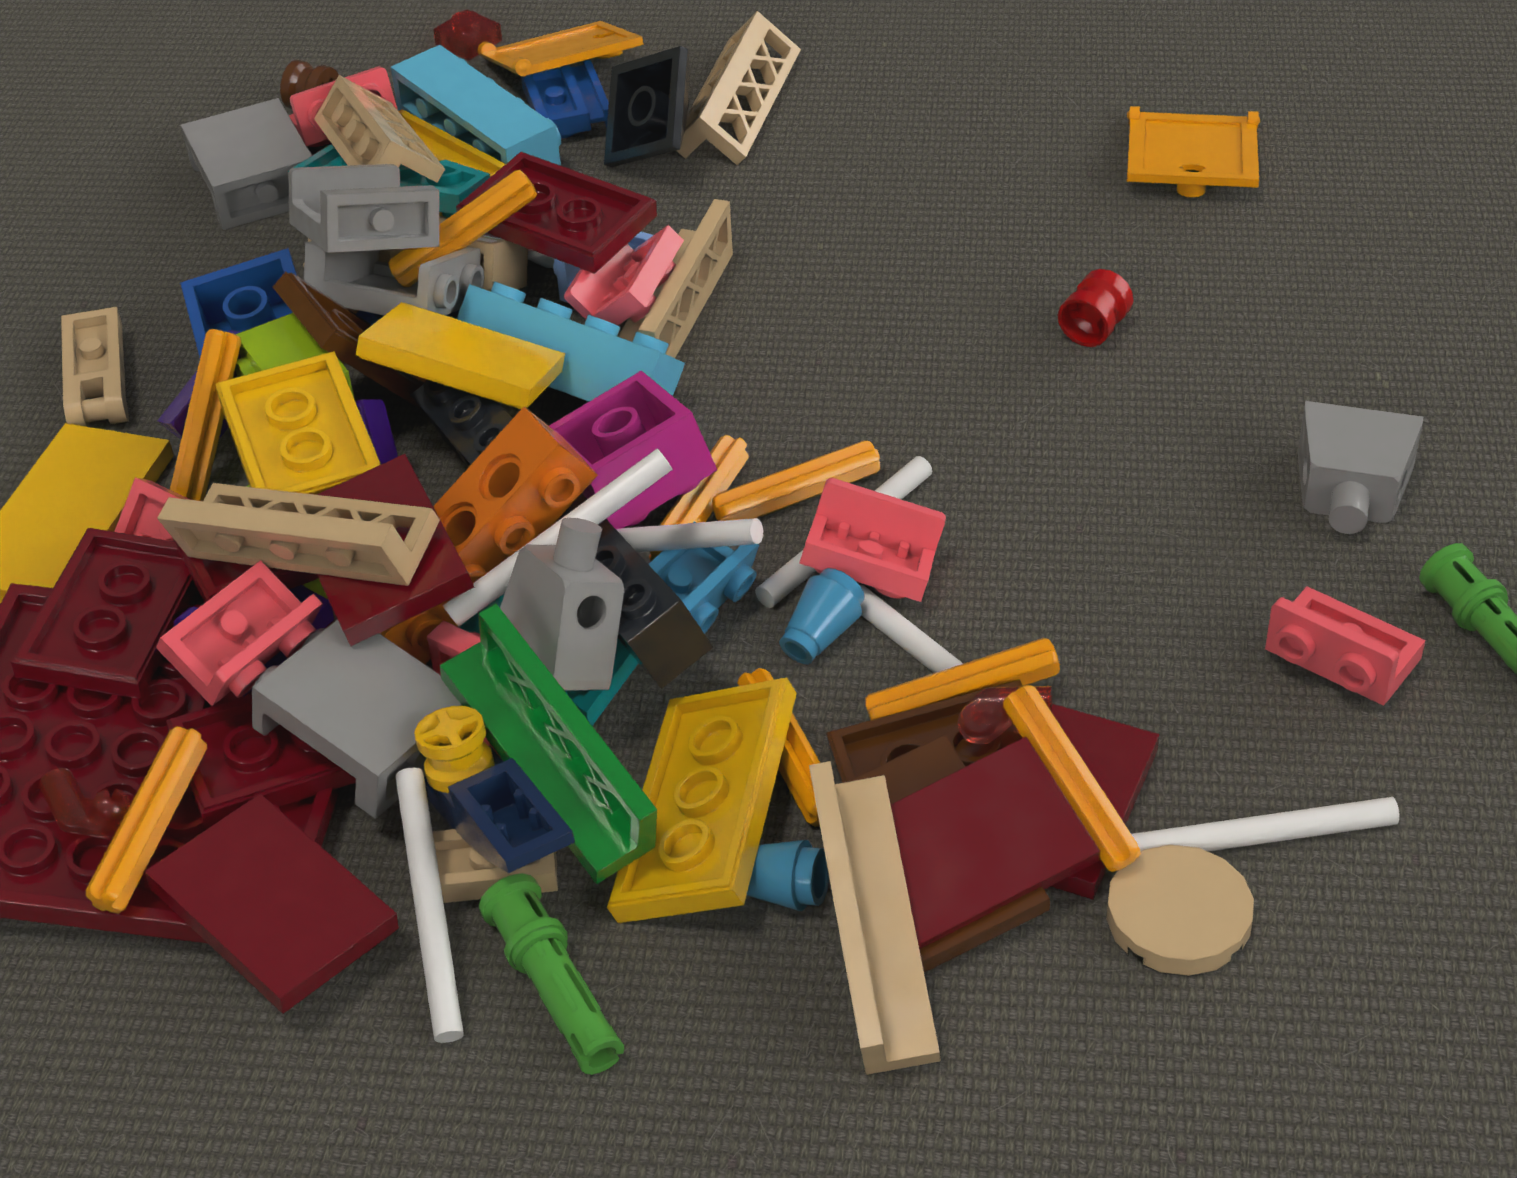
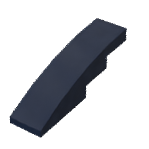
[424,745,575,873]

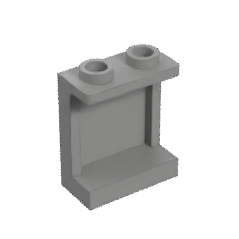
[181,98,312,230]
[288,164,439,253]
[304,241,484,316]
[252,619,461,819]

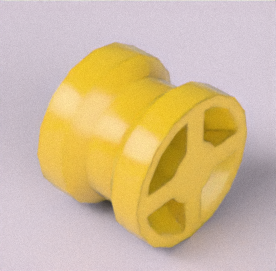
[414,706,495,793]

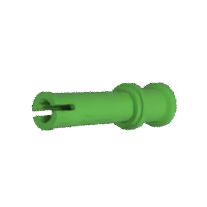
[1419,543,1517,675]
[479,873,625,1075]

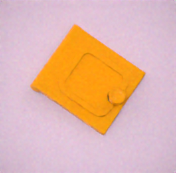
[478,21,644,76]
[1127,106,1260,197]

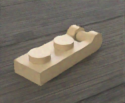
[61,307,129,427]

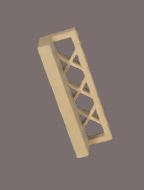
[677,11,801,165]
[314,75,445,183]
[618,199,733,358]
[157,483,440,586]
[809,761,941,1075]

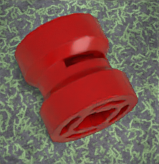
[1057,269,1134,347]

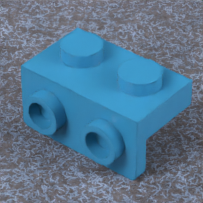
[649,521,759,634]

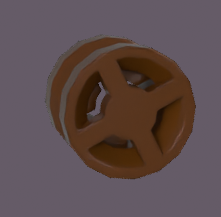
[280,60,339,109]

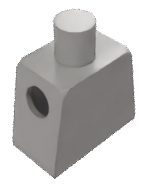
[1297,401,1423,534]
[500,518,624,690]

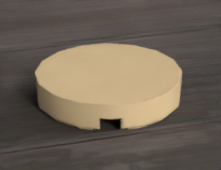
[1106,845,1254,976]

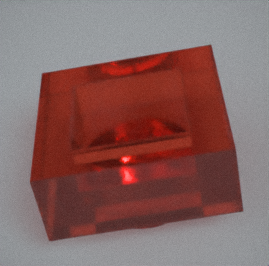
[433,9,502,61]

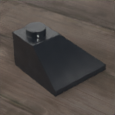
[604,46,690,167]

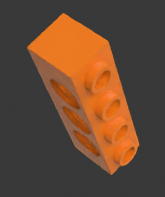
[379,407,598,665]

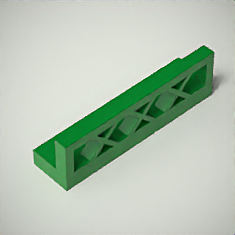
[440,603,657,884]

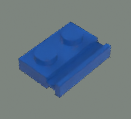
[521,59,609,138]

